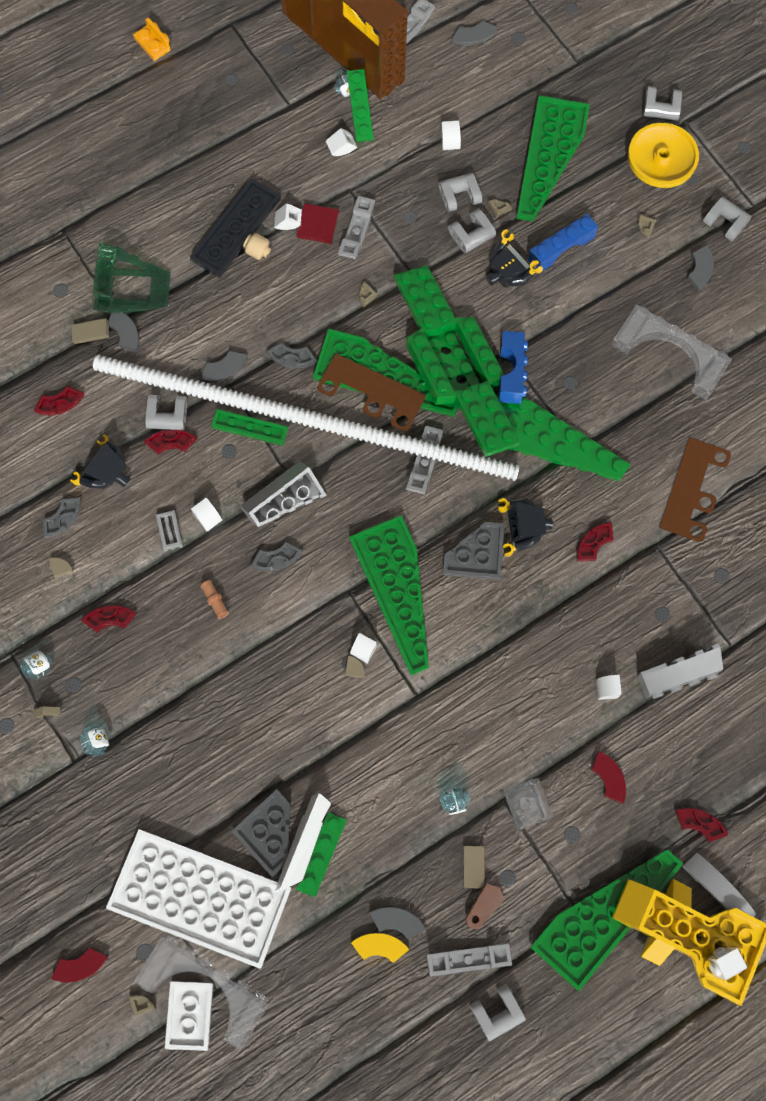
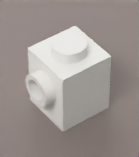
[708,947,747,980]

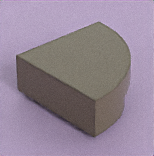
[488,199,512,218]
[638,214,656,238]
[359,282,377,307]
[49,558,73,578]
[345,656,365,679]
[33,706,61,718]
[128,995,156,1017]

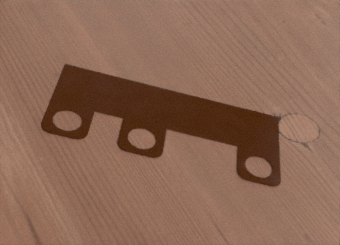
[317,354,426,431]
[659,437,731,542]

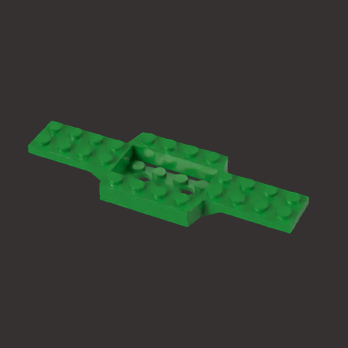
[394,265,520,457]

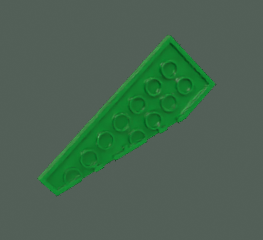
[516,96,590,222]
[313,328,458,418]
[497,395,631,481]
[349,516,429,676]
[530,850,684,991]

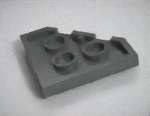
[443,522,504,580]
[231,789,291,878]

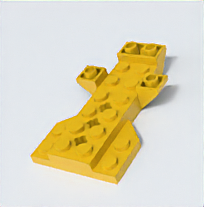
[612,879,766,1006]

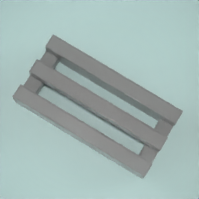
[156,510,183,552]

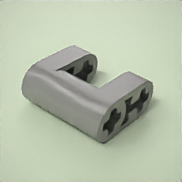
[643,86,682,121]
[438,173,482,212]
[703,196,752,241]
[448,209,496,253]
[146,395,187,430]
[469,984,526,1042]

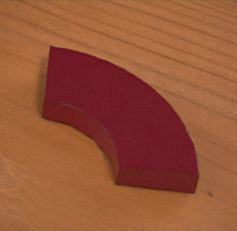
[34,386,85,416]
[144,430,197,455]
[576,522,614,562]
[81,605,137,633]
[591,751,626,804]
[675,808,729,843]
[51,948,109,983]

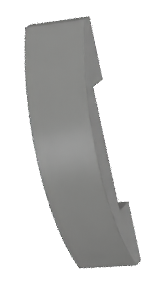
[406,0,435,44]
[338,196,375,259]
[406,426,444,495]
[682,853,756,917]
[427,944,512,977]

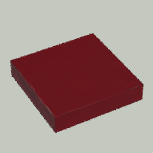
[297,203,339,244]

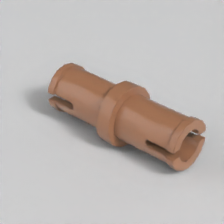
[200,580,229,619]

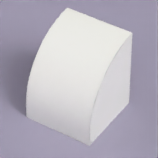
[441,121,460,150]
[326,128,357,156]
[274,203,302,230]
[191,498,222,531]
[350,633,377,664]
[596,675,622,700]

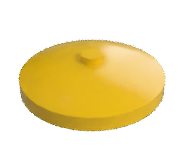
[628,123,699,188]

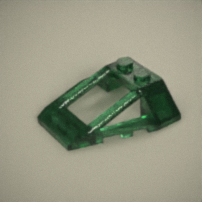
[92,243,170,313]

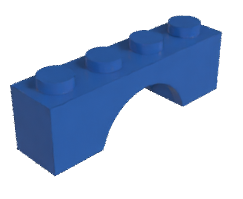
[528,214,598,271]
[499,331,528,404]

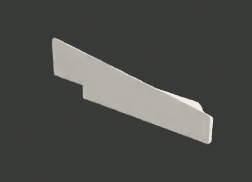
[275,793,331,892]

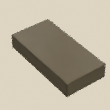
[72,318,109,344]
[463,846,485,889]

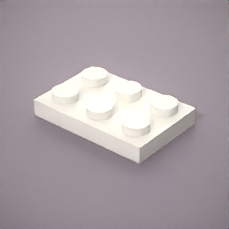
[165,981,213,1051]

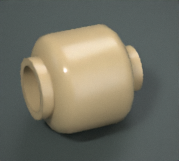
[243,233,271,260]

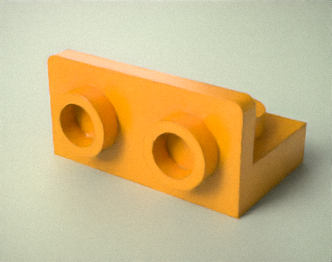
[133,18,170,61]

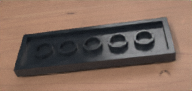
[190,178,281,278]

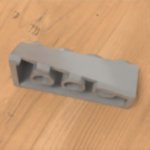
[240,461,327,527]
[637,643,723,699]

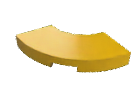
[351,933,409,963]

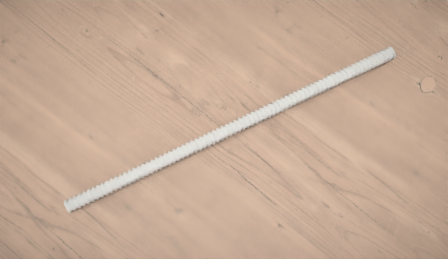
[93,354,520,481]

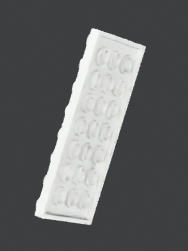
[106,829,291,969]

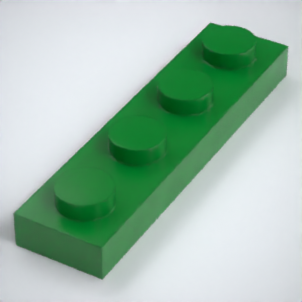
[347,69,374,143]
[211,409,289,446]
[296,812,347,898]

